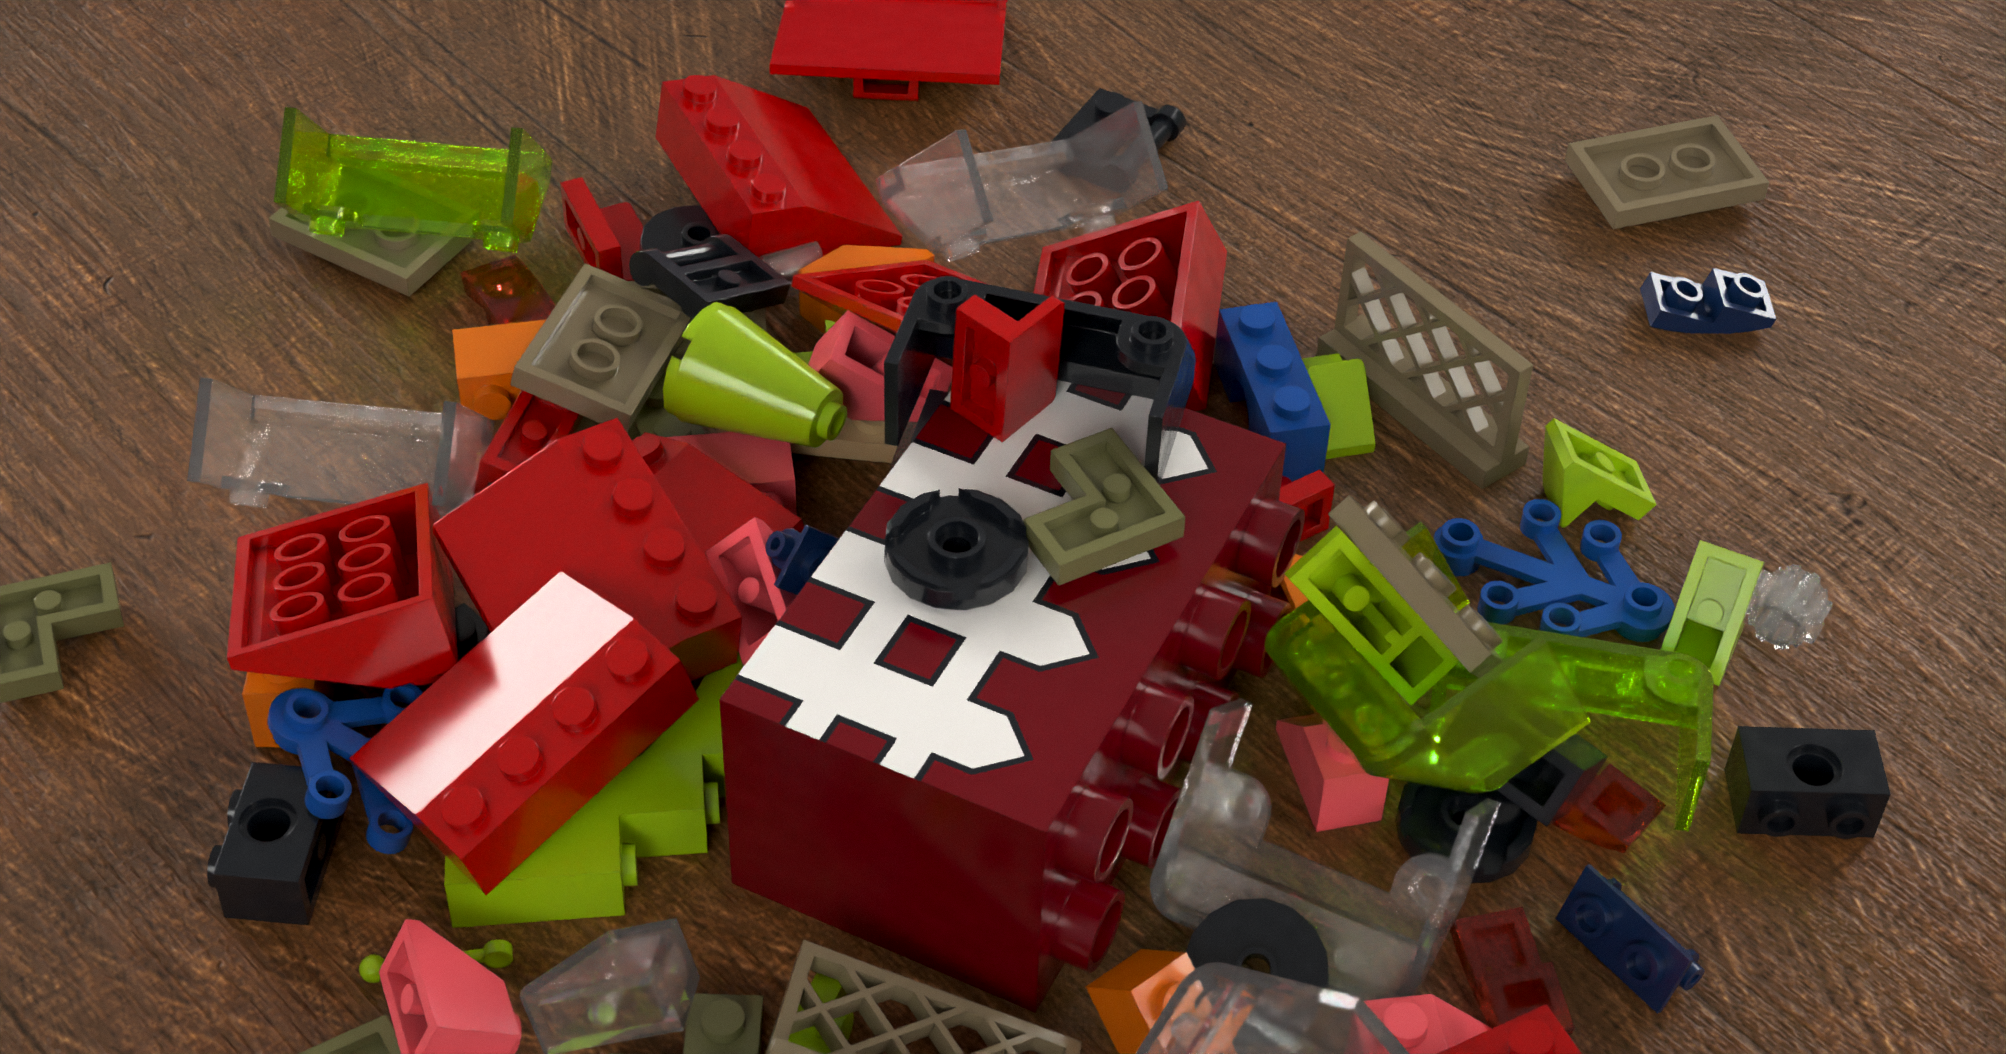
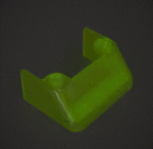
[274,107,553,252]
[1265,522,1591,793]
[1417,622,1714,832]

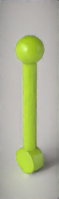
[359,939,513,983]

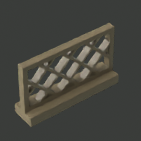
[1316,232,1533,489]
[766,940,1082,1054]

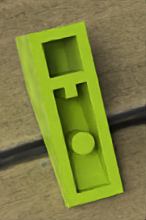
[1284,525,1460,705]

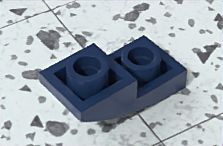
[1640,268,1776,334]

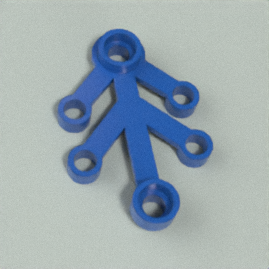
[1430,499,1675,647]
[268,683,423,854]

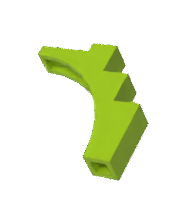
[444,652,745,928]

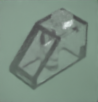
[519,918,700,1054]

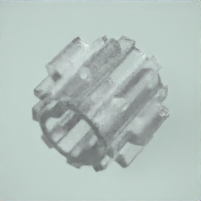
[1747,564,1833,650]

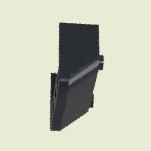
[884,276,1196,485]

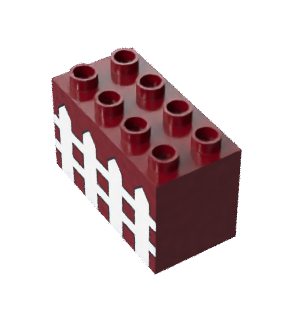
[719,380,1305,1013]

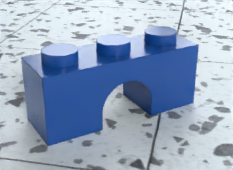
[1214,302,1331,482]

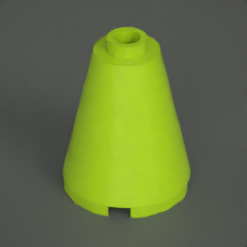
[663,302,847,448]

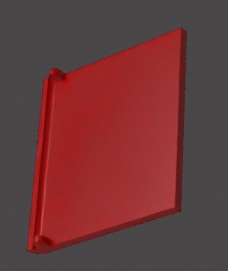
[769,0,1008,101]

